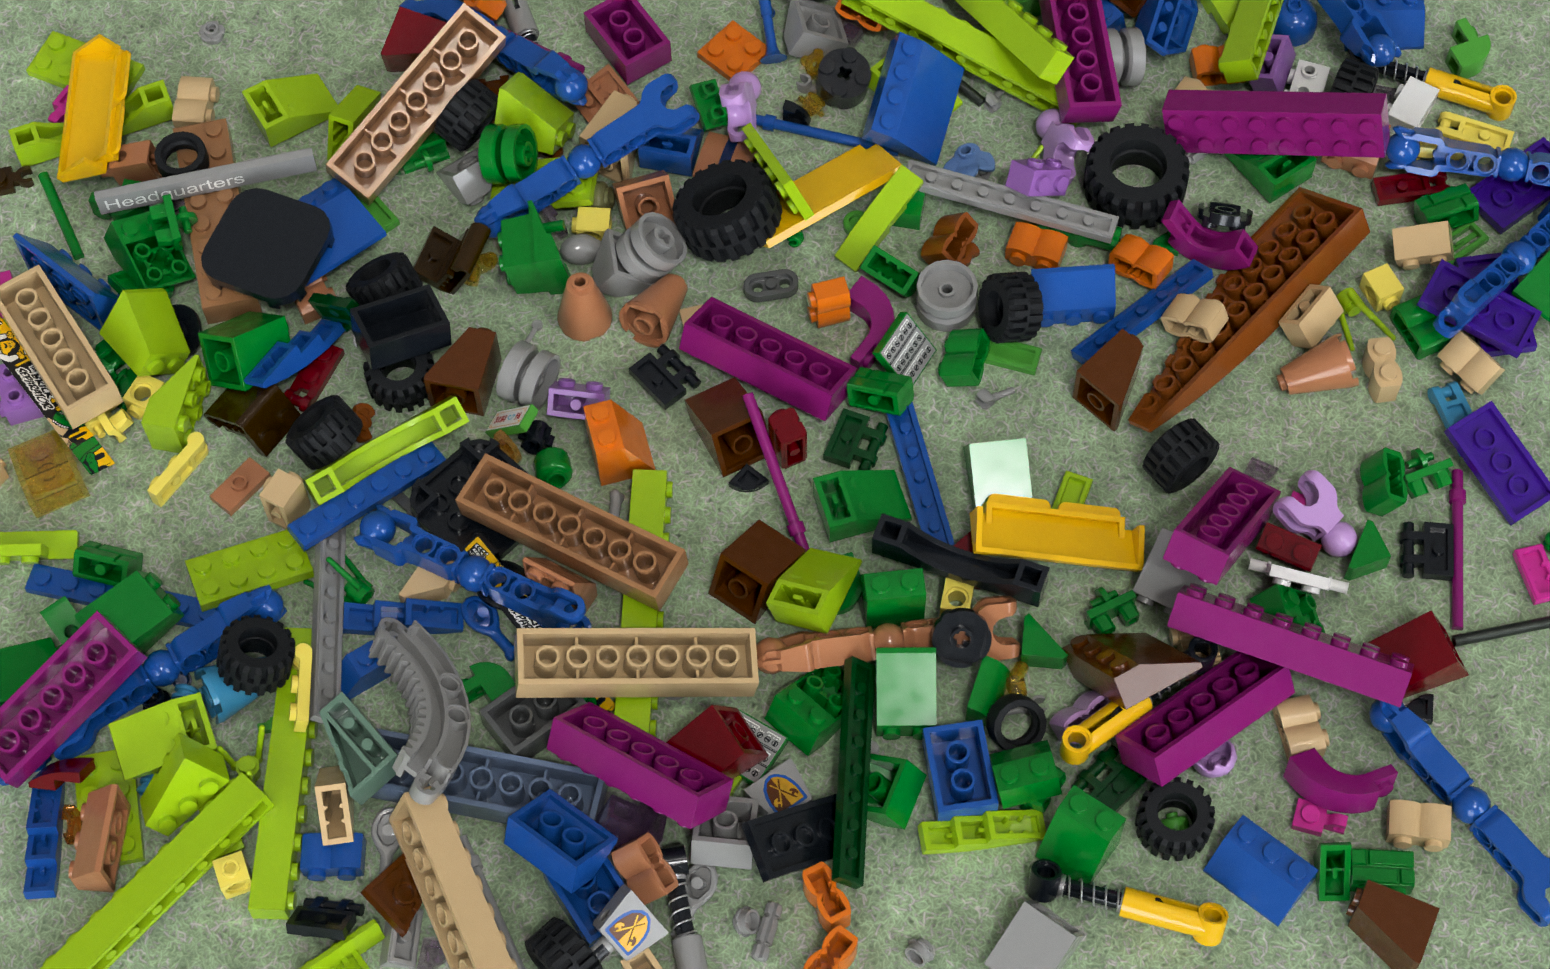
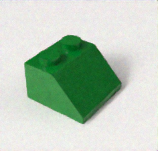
[989,740,1062,809]
[867,754,927,830]

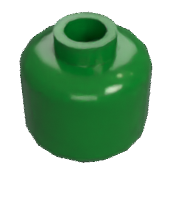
[533,447,573,488]

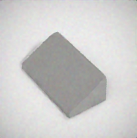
[379,909,424,969]

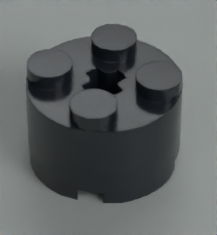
[816,47,871,109]

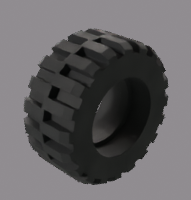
[1083,123,1190,229]
[672,159,782,262]

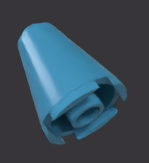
[194,656,266,724]

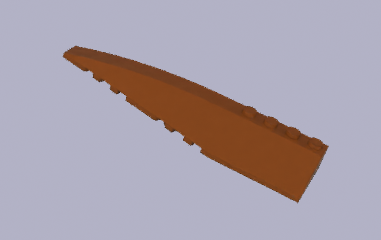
[1128,187,1370,433]

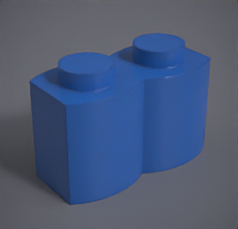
[300,833,367,881]

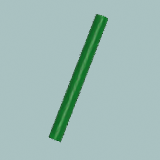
[38,172,84,260]

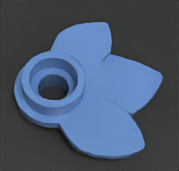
[943,143,996,177]

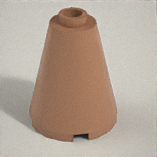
[557,272,613,342]
[619,274,688,348]
[1276,333,1359,395]

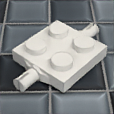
[1248,558,1349,595]

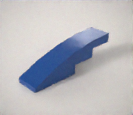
[244,319,345,388]
[343,598,464,635]
[23,782,65,899]

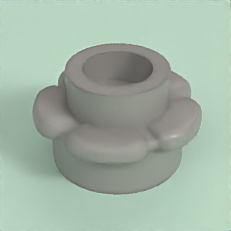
[199,21,225,45]
[733,906,761,937]
[905,938,934,967]

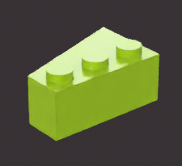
[139,732,230,836]

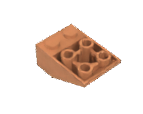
[522,557,598,614]

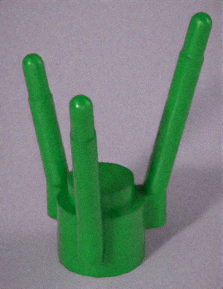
[303,554,375,604]

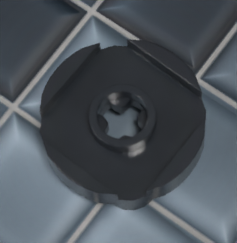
[1197,202,1253,231]
[931,608,992,668]

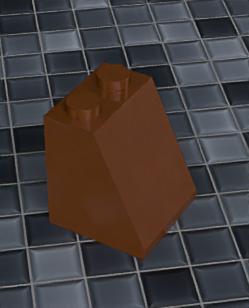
[424,327,502,416]
[1072,328,1144,432]
[685,377,768,478]
[708,519,806,624]
[1346,880,1440,969]

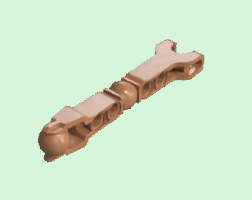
[756,596,1021,674]

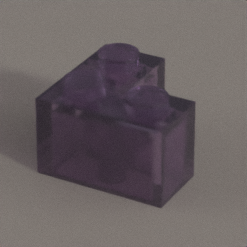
[596,794,667,849]

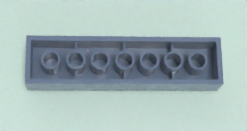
[370,728,608,824]

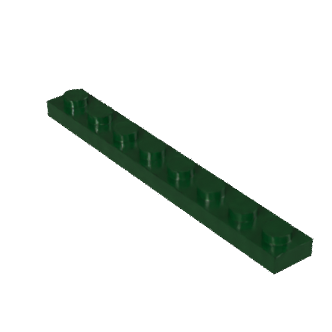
[831,656,875,889]

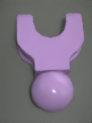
[719,71,761,142]
[1035,109,1094,185]
[1273,470,1358,557]

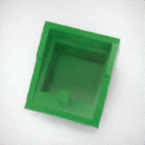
[497,200,571,295]

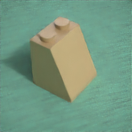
[579,90,637,182]

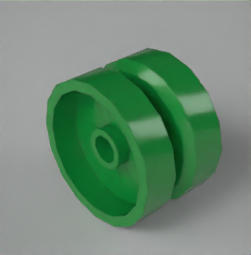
[478,124,538,184]

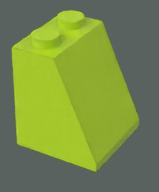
[494,72,576,155]
[99,288,190,377]

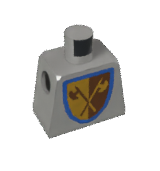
[744,758,813,816]
[590,884,669,963]

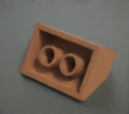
[68,784,131,893]

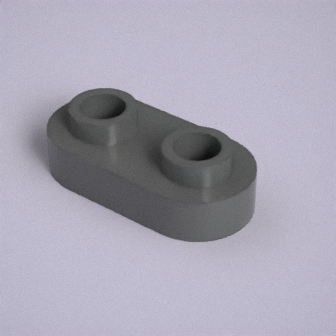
[744,269,798,302]

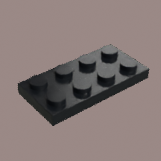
[741,793,837,883]

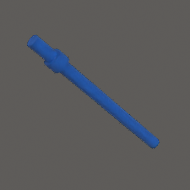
[756,114,899,157]

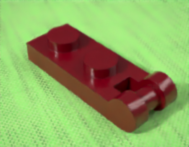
[1371,172,1450,206]
[284,345,345,412]

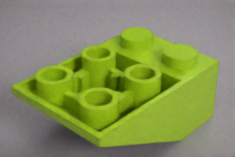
[241,73,338,147]
[141,355,211,453]
[766,548,862,634]
[108,692,217,781]

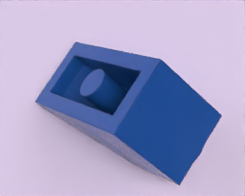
[341,640,391,700]

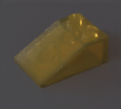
[8,429,90,518]

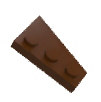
[360,853,422,938]

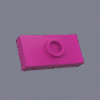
[1512,543,1550,605]

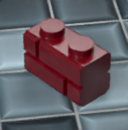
[768,407,807,469]
[1256,522,1323,572]

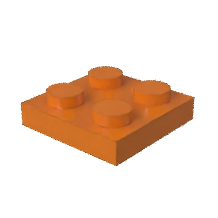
[697,20,767,81]

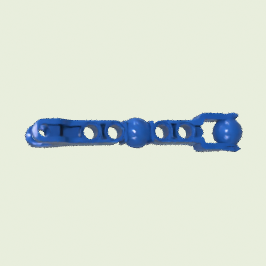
[399,0,588,106]
[1317,0,1402,67]
[474,74,700,239]
[1385,125,1550,186]
[1433,202,1550,338]
[354,505,592,628]
[53,585,287,760]
[1369,699,1550,927]

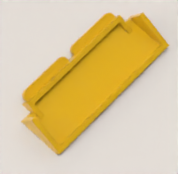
[57,34,131,183]
[763,144,902,248]
[969,494,1145,572]

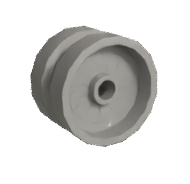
[1107,27,1146,87]
[616,212,687,284]
[916,260,978,332]
[496,340,561,410]

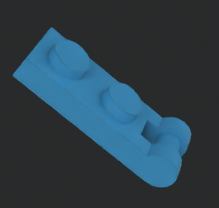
[1427,381,1473,457]

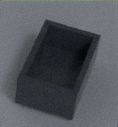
[350,284,452,370]

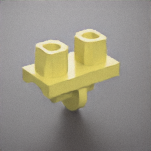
[85,403,134,443]

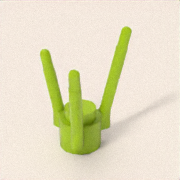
[1336,287,1396,351]
[217,725,265,785]

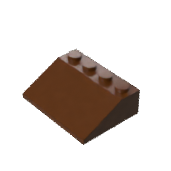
[1062,633,1203,710]

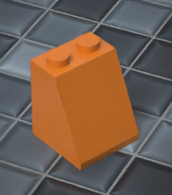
[583,400,656,486]

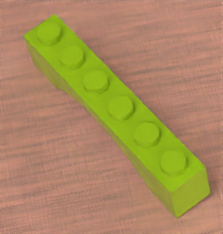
[8,79,173,167]
[302,396,469,505]

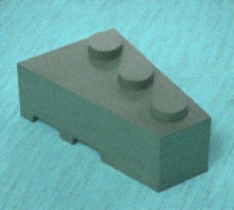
[319,692,398,805]

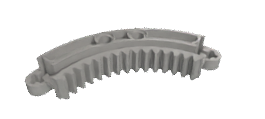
[368,617,471,805]

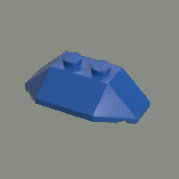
[1135,0,1198,56]

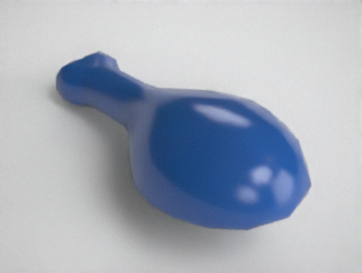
[461,596,515,662]

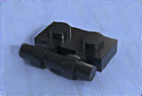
[629,344,701,410]
[1399,522,1454,581]
[286,896,365,940]

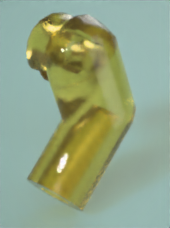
[465,252,498,287]
[1006,661,1029,696]

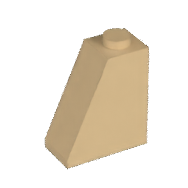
[315,766,354,846]

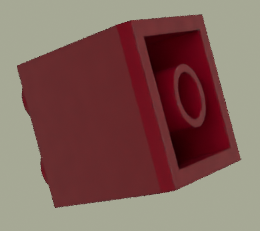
[380,6,447,72]
[1368,610,1469,699]
[666,705,769,779]

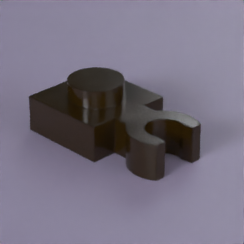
[0,166,34,196]

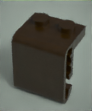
[413,222,491,295]
[204,384,301,457]

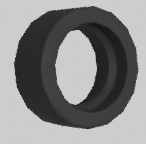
[154,131,209,177]
[986,694,1047,750]

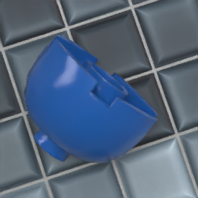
[1273,0,1318,47]

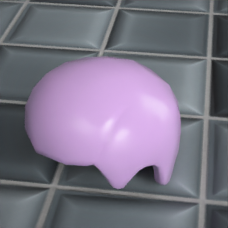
[1193,740,1237,778]

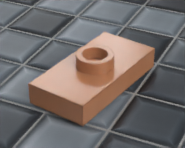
[210,457,271,516]

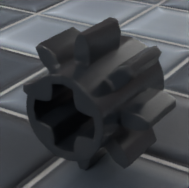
[518,420,555,455]

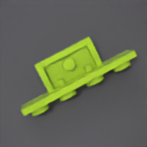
[0,530,79,565]
[299,919,385,969]

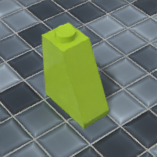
[327,85,381,160]

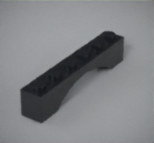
[872,513,1050,607]

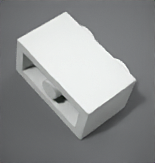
[1388,76,1440,134]

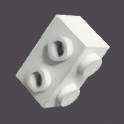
[1284,59,1330,92]

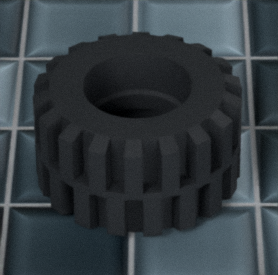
[1330,58,1379,93]
[434,79,498,152]
[346,252,423,306]
[978,271,1044,343]
[363,352,434,413]
[285,395,363,470]
[1142,418,1220,494]
[216,615,295,696]
[1135,777,1215,861]
[525,917,603,969]

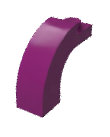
[1161,199,1258,270]
[849,276,895,372]
[1283,748,1398,814]

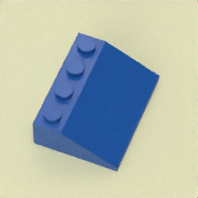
[862,32,965,166]
[299,178,387,286]
[13,233,120,331]

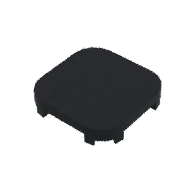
[201,188,335,309]
[410,437,541,560]

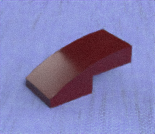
[28,757,96,791]

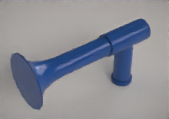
[759,0,787,64]

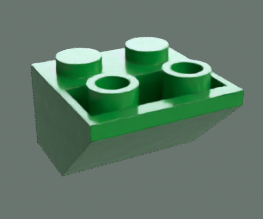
[1249,584,1325,633]

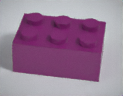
[583,0,672,85]

